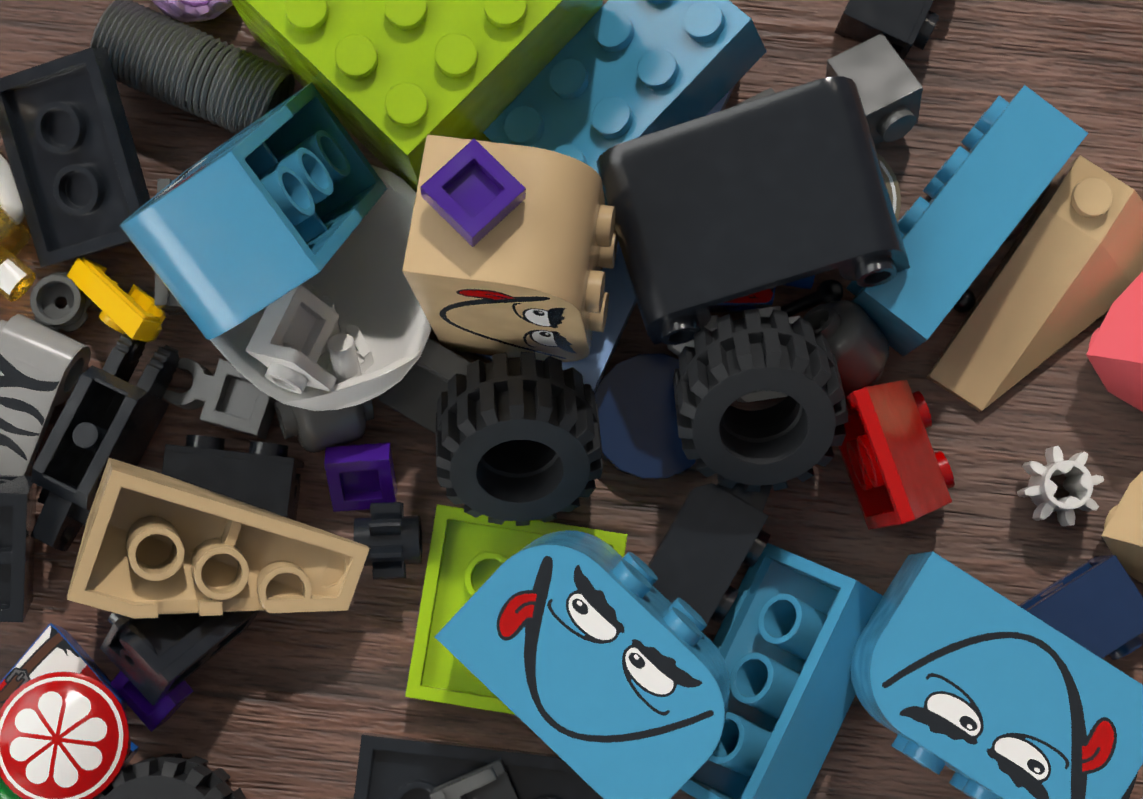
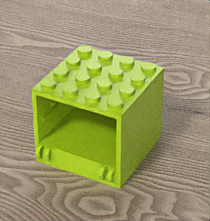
[231,0,603,192]

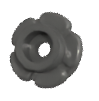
[30,272,93,332]

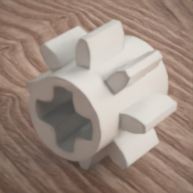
[1017,446,1104,526]

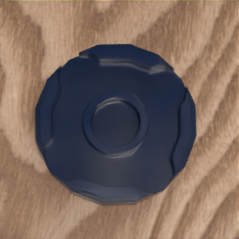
[595,353,696,479]

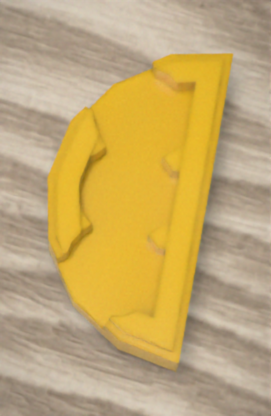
[67,257,166,342]

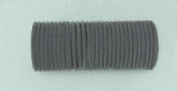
[90,0,295,134]

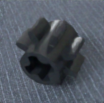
[354,502,423,580]

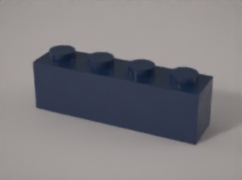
[1018,555,1143,660]

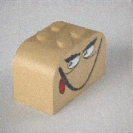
[402,135,618,362]

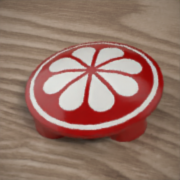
[0,672,131,799]

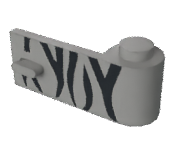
[0,314,91,476]

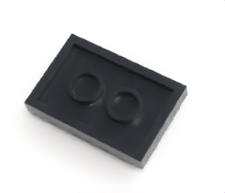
[0,47,150,267]

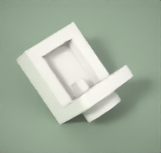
[245,285,339,394]

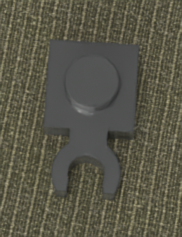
[163,358,278,440]

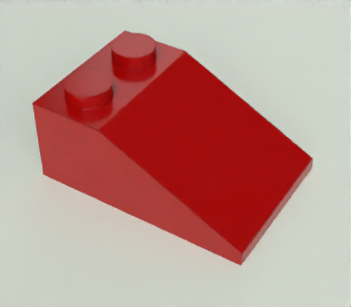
[838,380,955,530]

